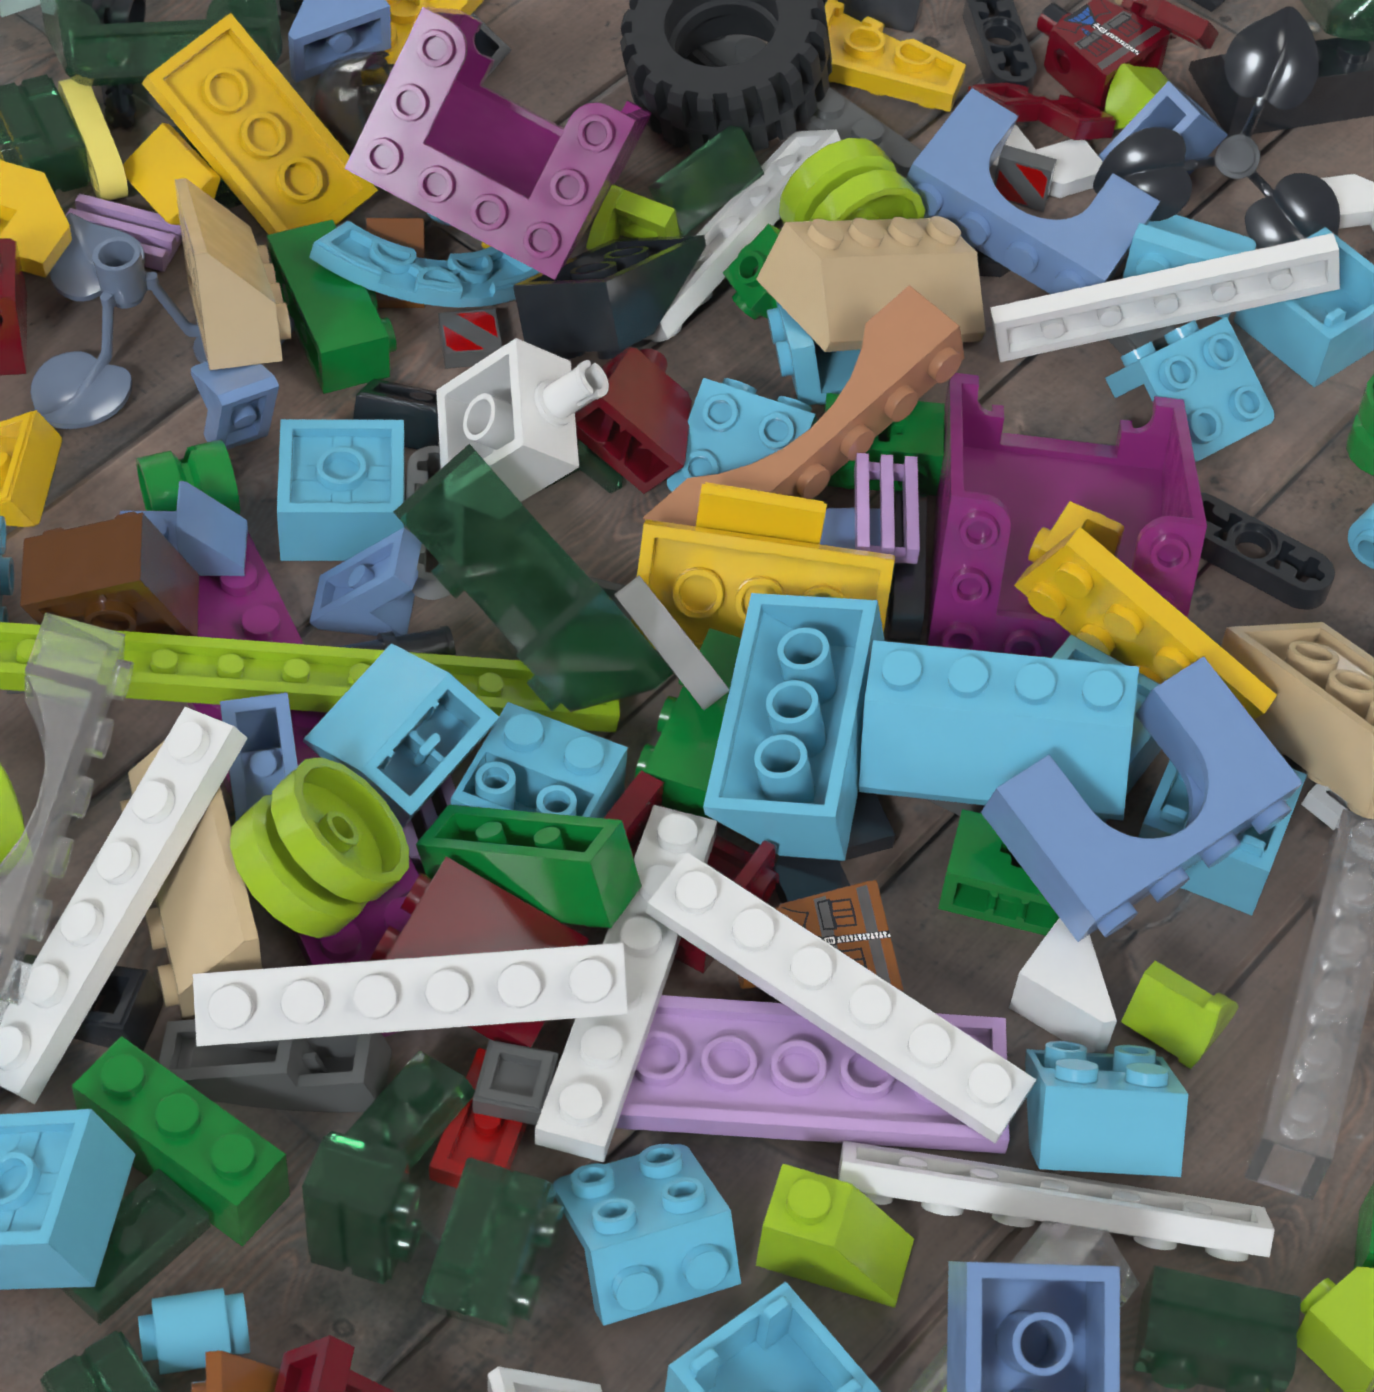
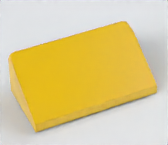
[123,123,221,225]
[0,410,62,527]
[696,482,827,544]

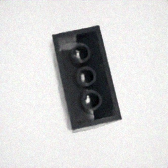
[1188,32,1374,138]

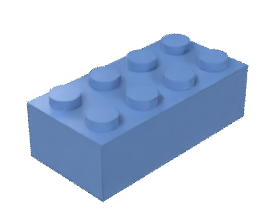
[947,1261,1120,1392]

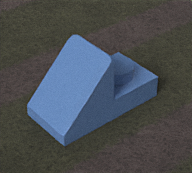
[191,362,279,450]
[120,481,248,576]
[309,528,422,636]
[220,692,298,821]

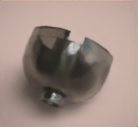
[309,51,395,156]

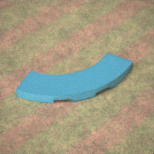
[309,221,540,308]

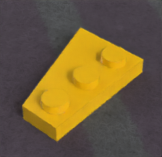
[824,0,966,112]

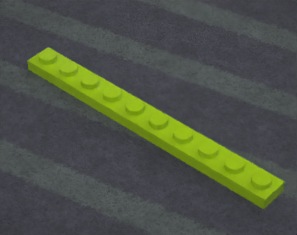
[0,622,620,732]

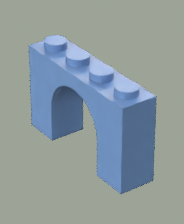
[906,88,1160,294]
[981,657,1303,942]

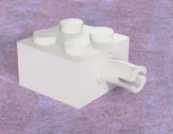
[436,338,609,516]

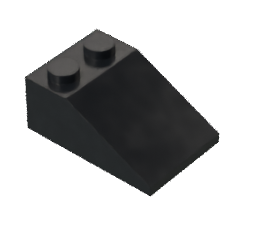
[513,235,706,360]

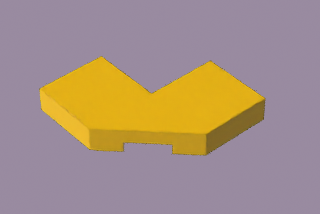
[0,160,72,278]

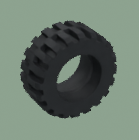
[620,0,832,157]

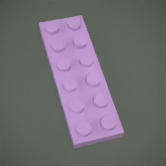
[616,995,1009,1154]

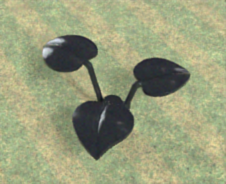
[1093,6,1340,249]

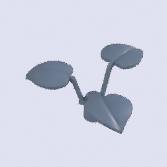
[30,213,295,429]

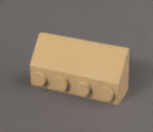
[174,178,291,370]
[756,216,986,352]
[1221,622,1374,819]
[120,740,262,1020]

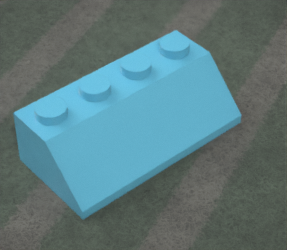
[703,593,885,861]
[859,640,1139,820]

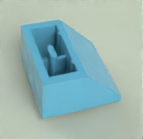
[303,643,499,829]
[451,702,628,818]
[1025,1041,1188,1177]

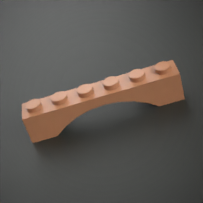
[643,285,965,526]

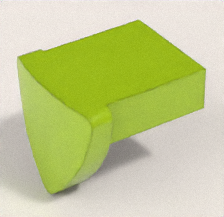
[1105,64,1169,130]
[586,184,680,250]
[1121,960,1239,1069]

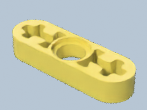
[58,76,128,201]

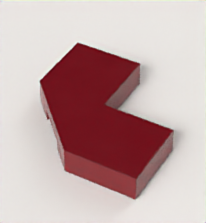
[1120,0,1219,50]
[967,83,1116,140]

